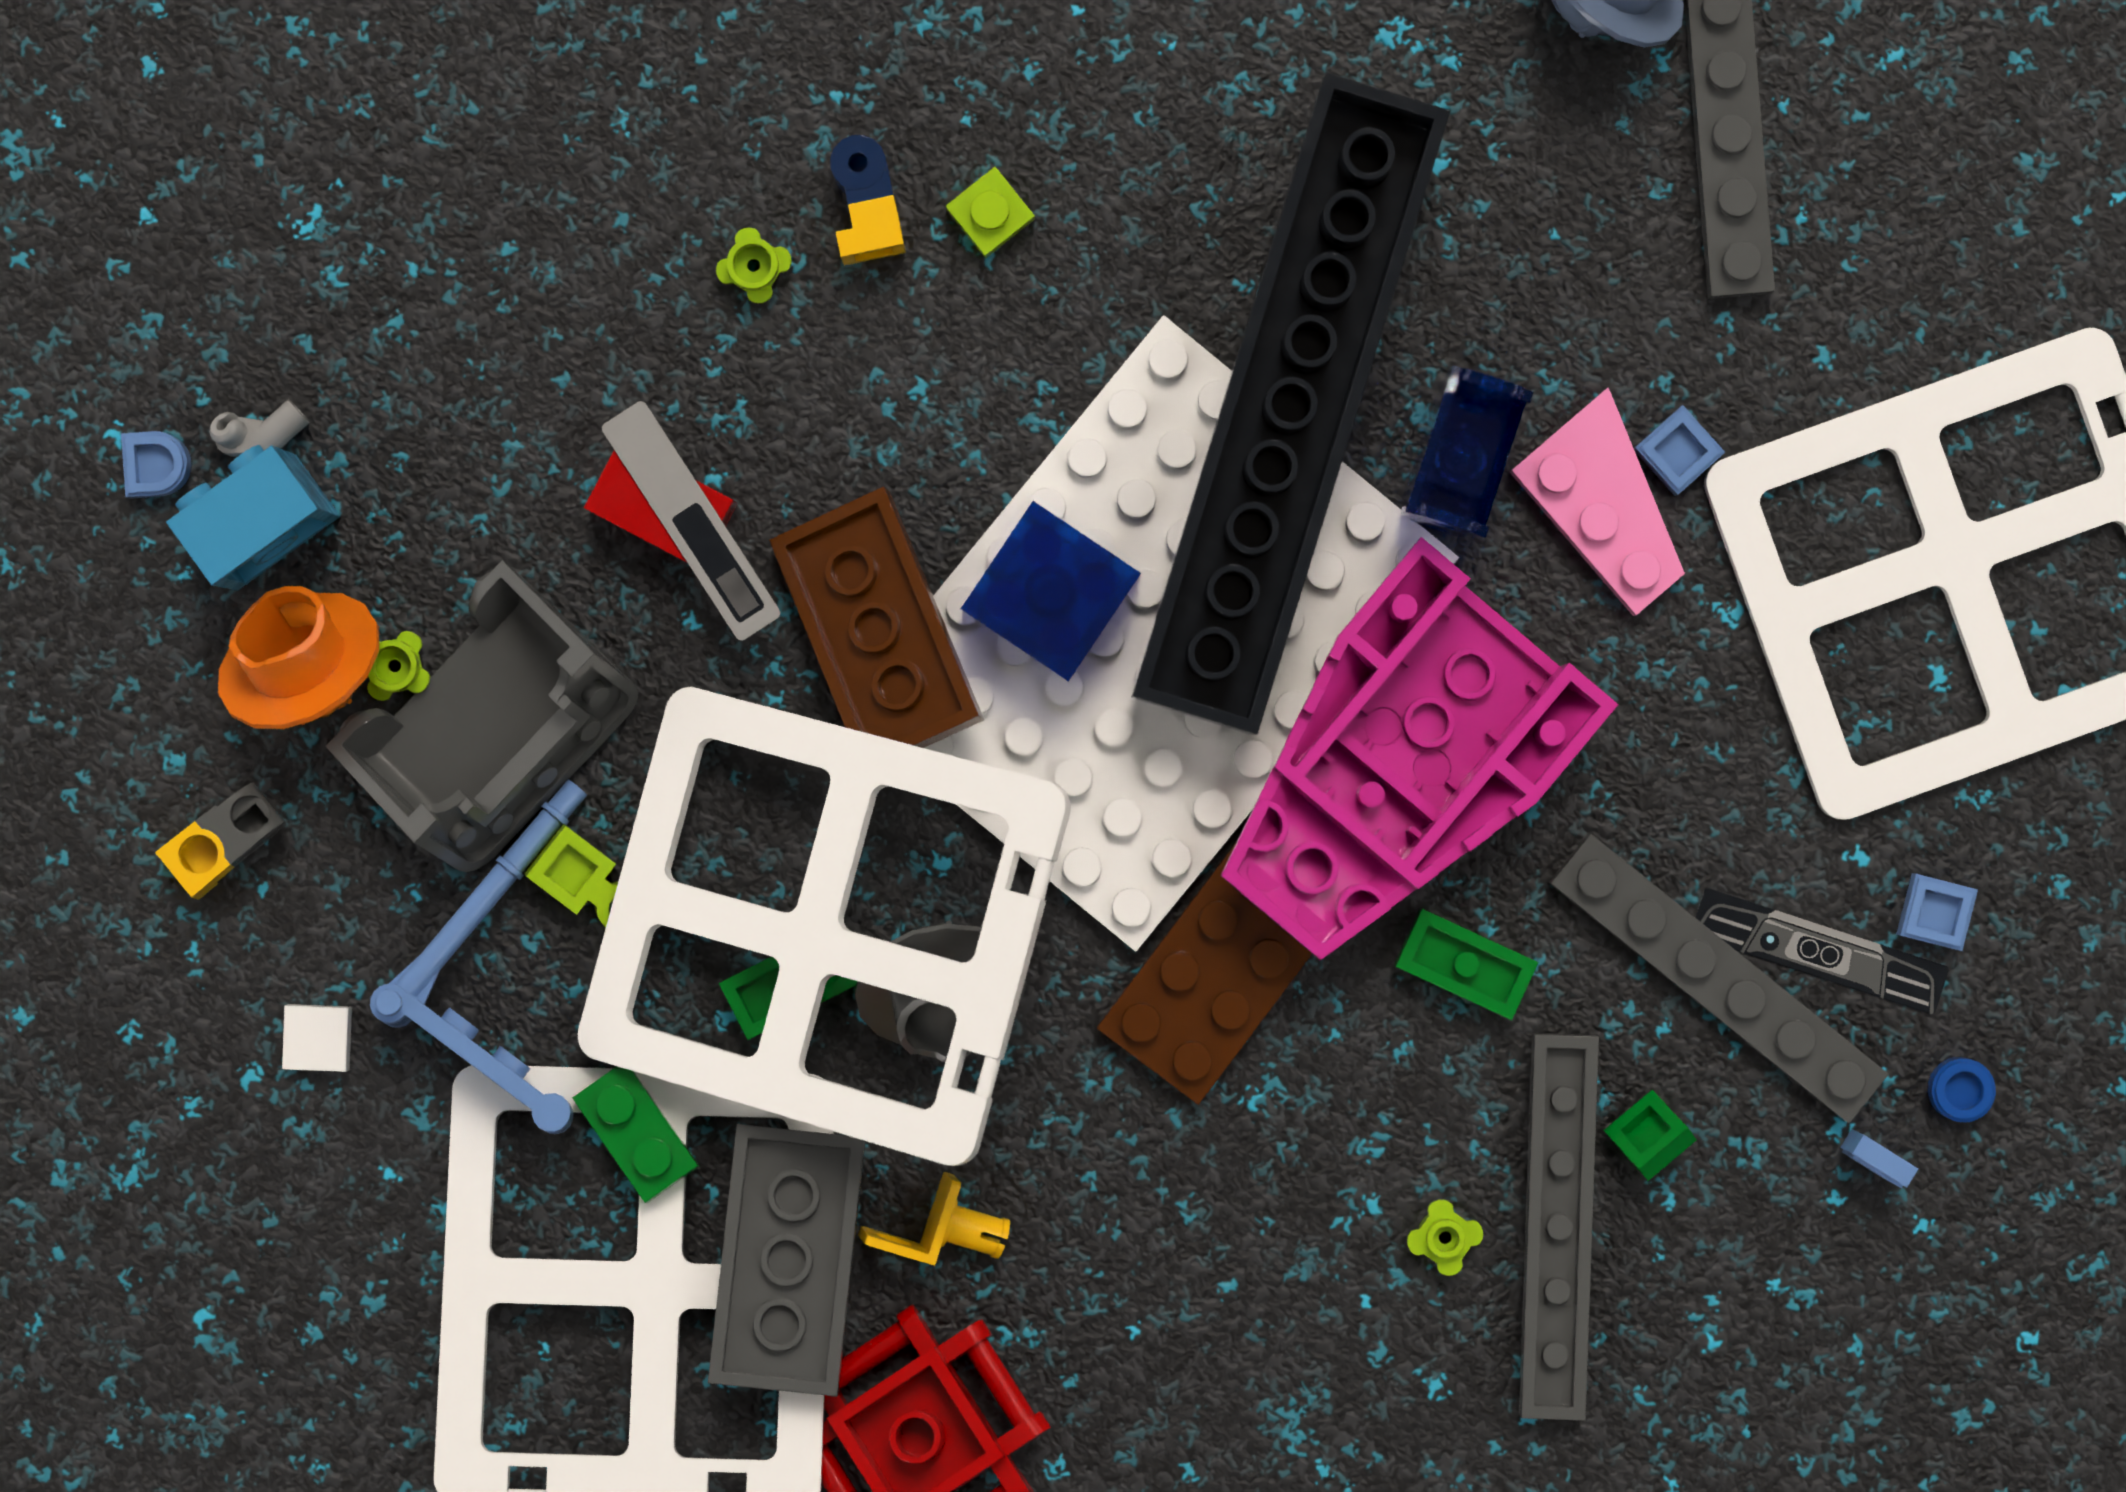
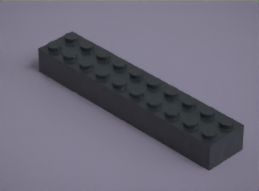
[1131,72,1451,736]

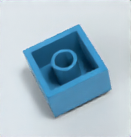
[166,445,341,591]

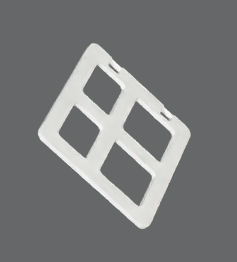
[1704,328,2126,820]
[578,687,1071,1166]
[434,1065,834,1492]

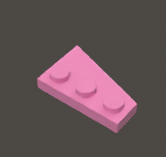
[1509,387,1685,616]

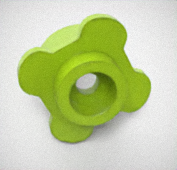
[716,228,792,304]
[367,631,430,701]
[1407,1199,1483,1276]

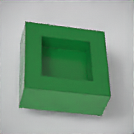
[1604,1090,1697,1181]

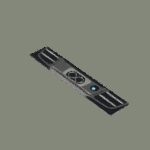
[1695,888,1949,1014]

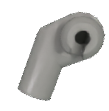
[210,399,310,457]

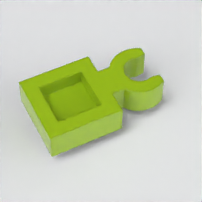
[524,824,618,927]

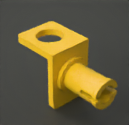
[858,1172,1010,1266]

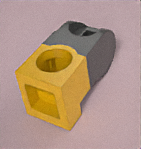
[155,782,285,900]

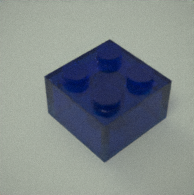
[961,501,1141,683]

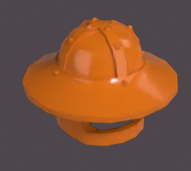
[218,586,379,729]

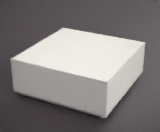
[282,1004,352,1072]

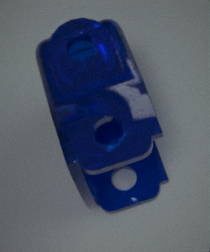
[1401,365,1534,540]

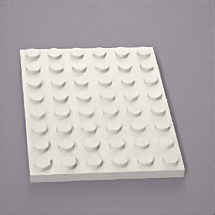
[925,315,1459,952]

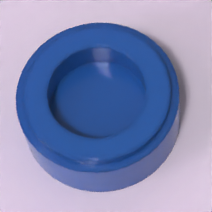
[1927,1057,1996,1122]

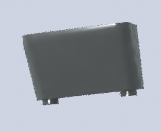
[325,560,639,872]

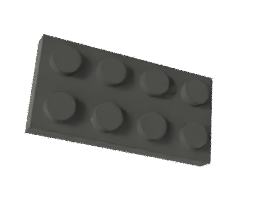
[708,1124,865,1396]

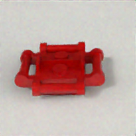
[822,1304,1051,1492]

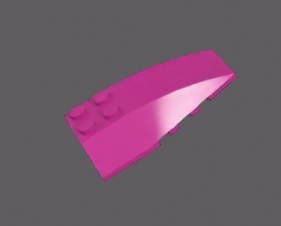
[1220,537,1619,960]

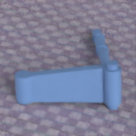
[370,779,587,1134]

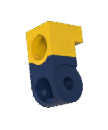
[830,135,906,266]

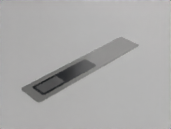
[602,401,780,640]

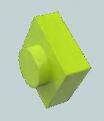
[945,167,1035,259]

